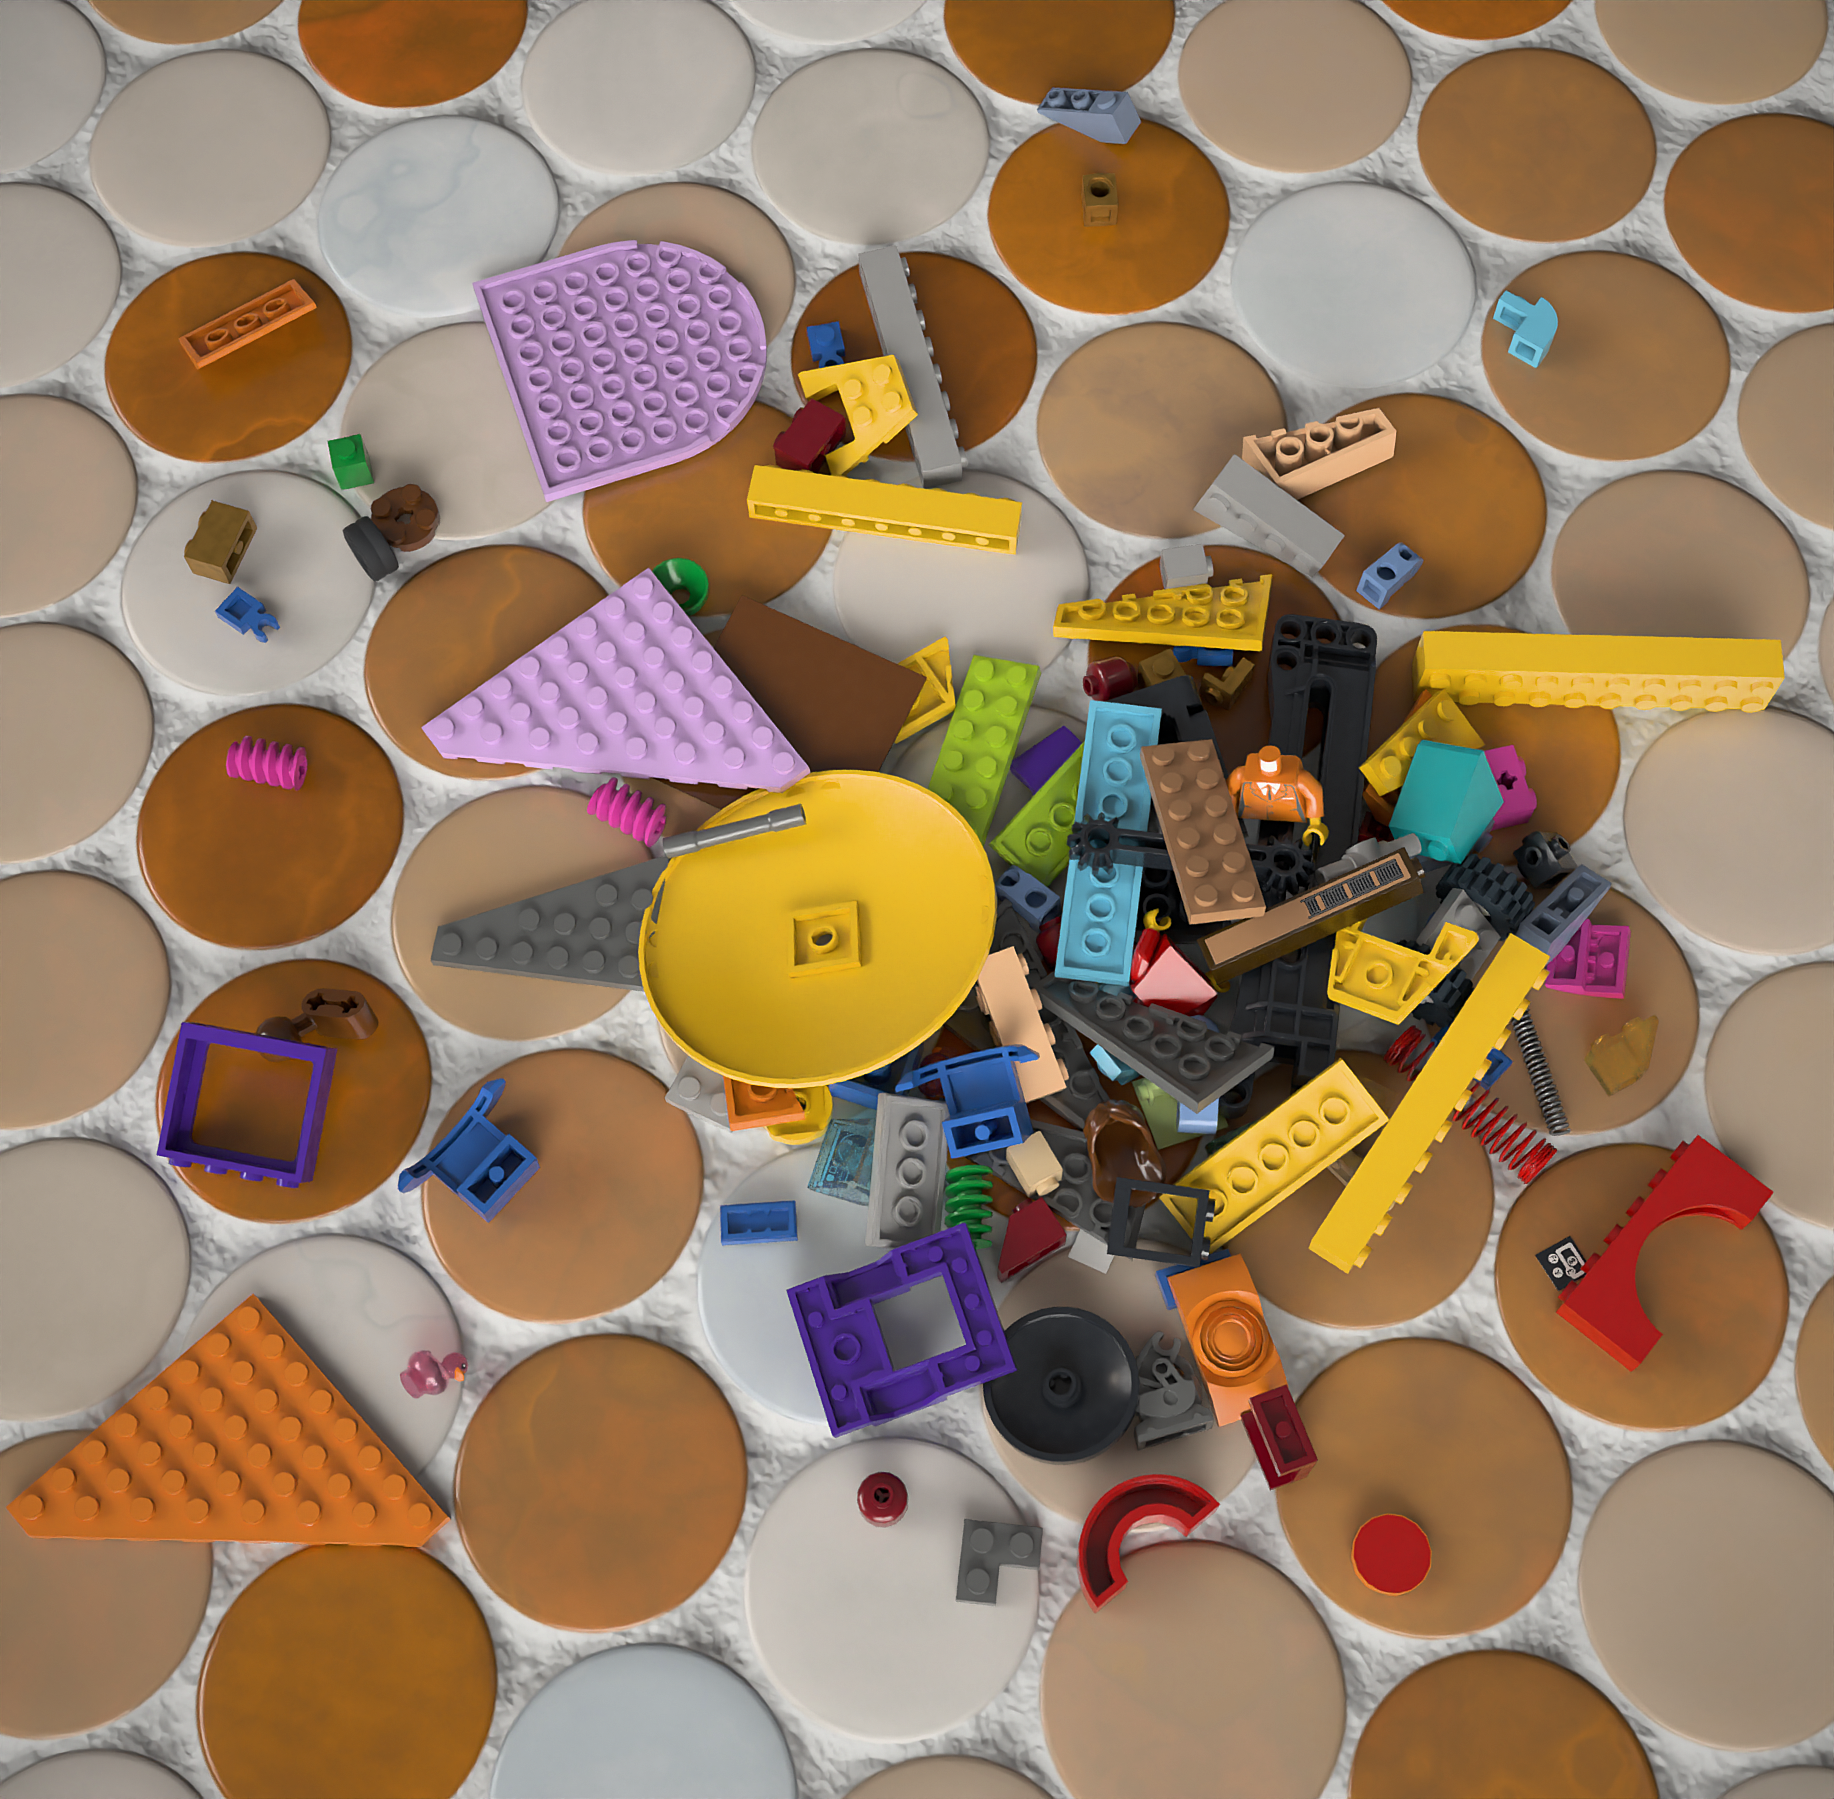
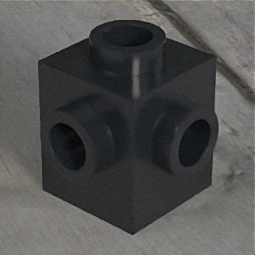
[1513,830,1578,889]

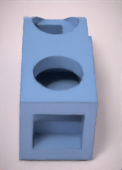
[1356,542,1423,610]
[995,865,1062,934]

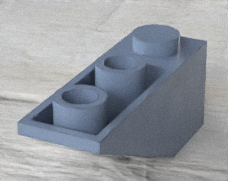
[1037,87,1141,144]

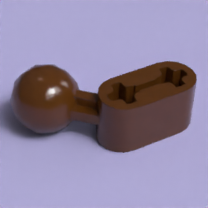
[256,988,379,1062]

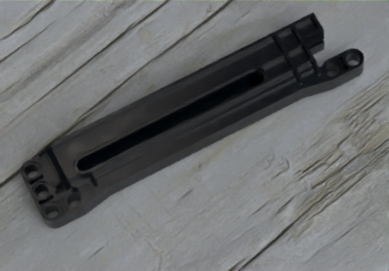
[1218,614,1377,1119]

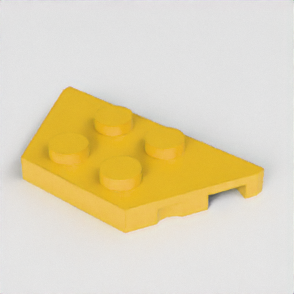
[894,636,955,744]

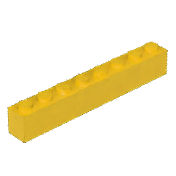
[747,465,1022,555]

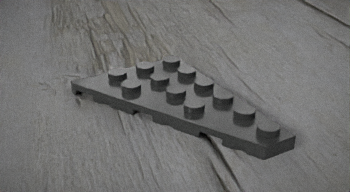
[431,856,670,992]
[942,898,1110,1132]

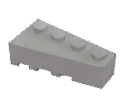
[1193,454,1345,578]

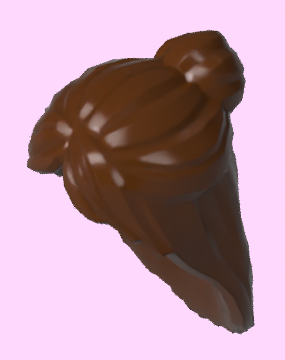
[1083,1099,1167,1208]

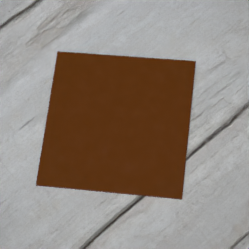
[651,595,927,810]

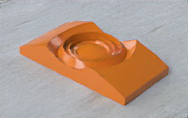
[1167,1253,1289,1427]

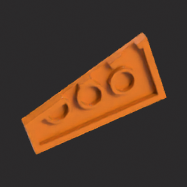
[723,1076,805,1131]

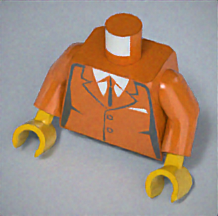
[1225,745,1329,847]

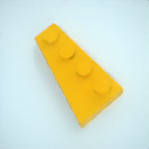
[1359,689,1485,796]

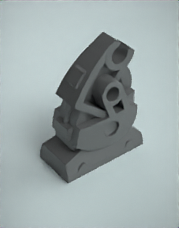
[1134,1331,1214,1451]

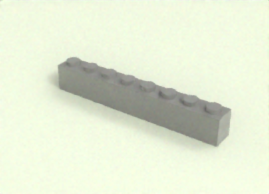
[858,245,967,489]

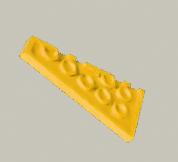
[1053,574,1272,651]

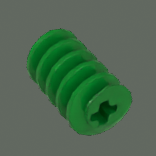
[944,1165,993,1249]

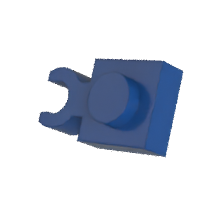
[806,321,845,368]
[215,586,280,643]
[1173,646,1233,667]

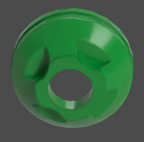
[652,558,709,616]

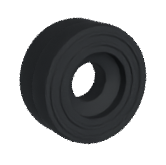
[342,516,399,582]

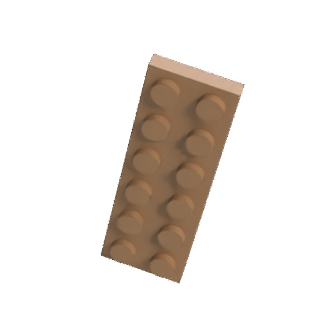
[1140,739,1266,924]

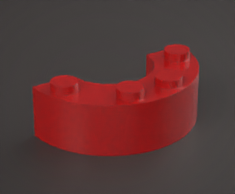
[1076,1474,1220,1614]

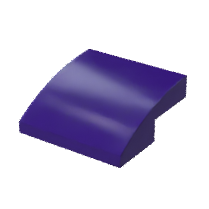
[1010,726,1082,796]

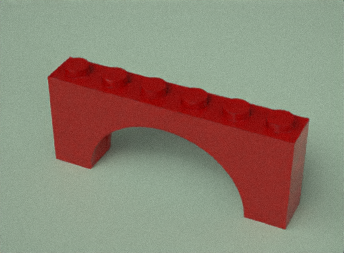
[1556,1135,1774,1372]

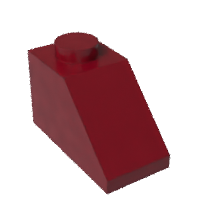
[997,1197,1067,1283]

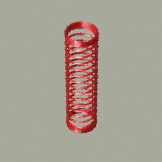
[1383,1025,1557,1184]

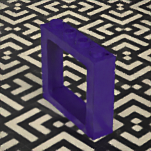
[156,1022,337,1188]

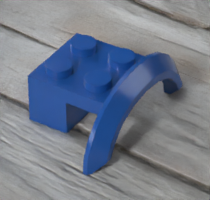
[895,1044,1040,1159]
[398,1078,540,1223]

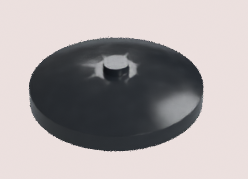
[983,1307,1140,1465]

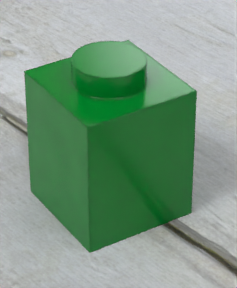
[328,434,374,490]

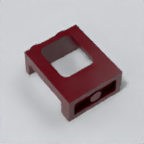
[1240,1384,1318,1491]

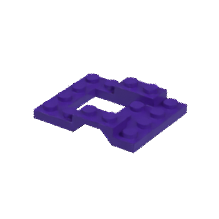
[786,1222,1018,1438]

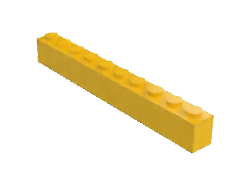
[1308,933,1550,1274]

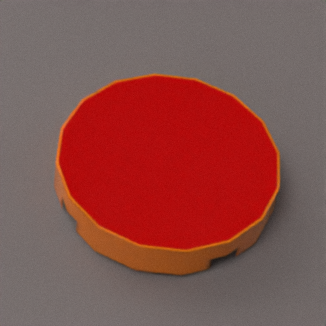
[1351,1513,1432,1596]

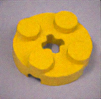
[763,1085,833,1145]

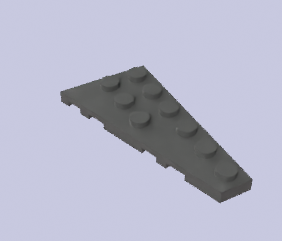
[939,1097,1158,1261]

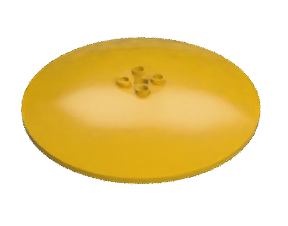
[638,770,997,1088]

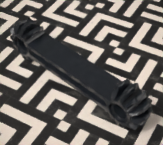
[1067,812,1315,898]

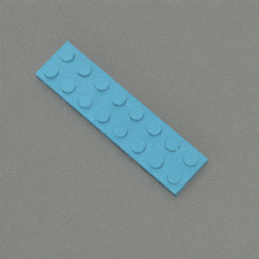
[1054,700,1162,986]

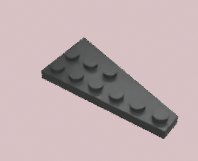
[1031,971,1274,1114]

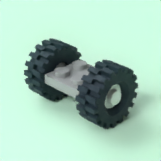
[1396,853,1535,1028]

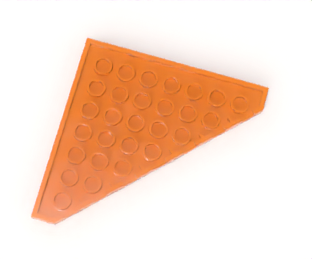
[6,1294,451,1547]

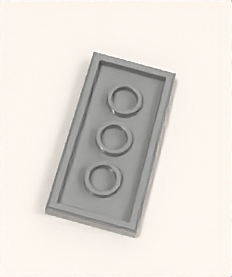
[865,1093,950,1249]

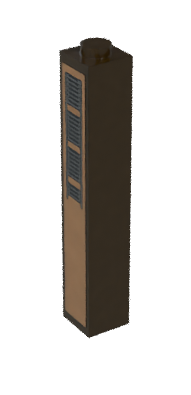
[1197,847,1426,985]

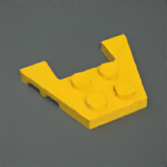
[798,355,918,478]
[1327,918,1479,1025]

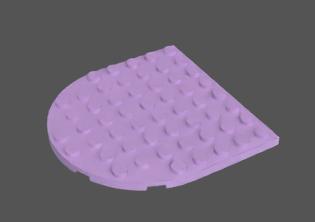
[472,240,767,502]

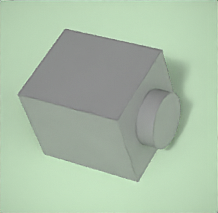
[1159,544,1213,589]

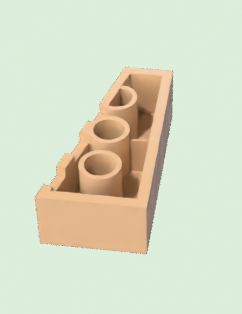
[1242,408,1397,500]

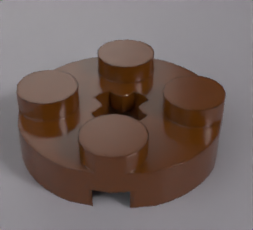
[370,484,440,552]

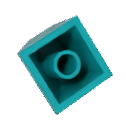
[1389,740,1504,864]

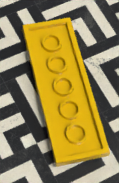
[1159,1058,1389,1254]

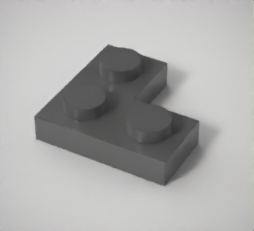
[956,1519,1043,1606]

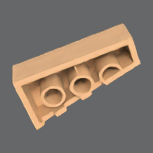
[976,946,1069,1103]

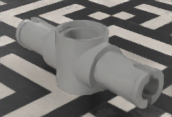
[1315,833,1421,885]

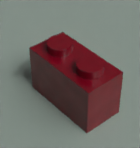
[773,398,846,474]

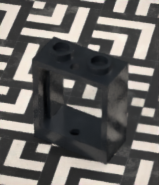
[1106,1177,1215,1268]

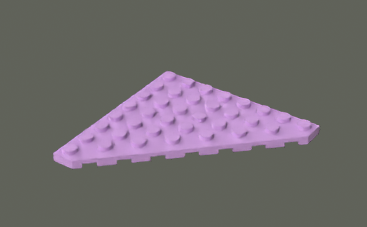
[421,568,811,793]

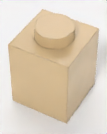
[1006,1131,1063,1197]

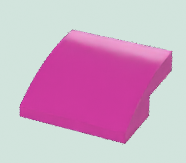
[1545,919,1631,999]

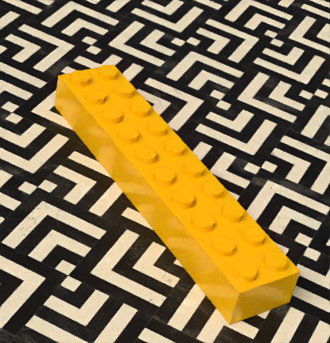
[1412,631,1785,713]

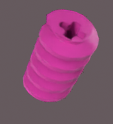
[226,736,307,791]
[587,777,666,847]

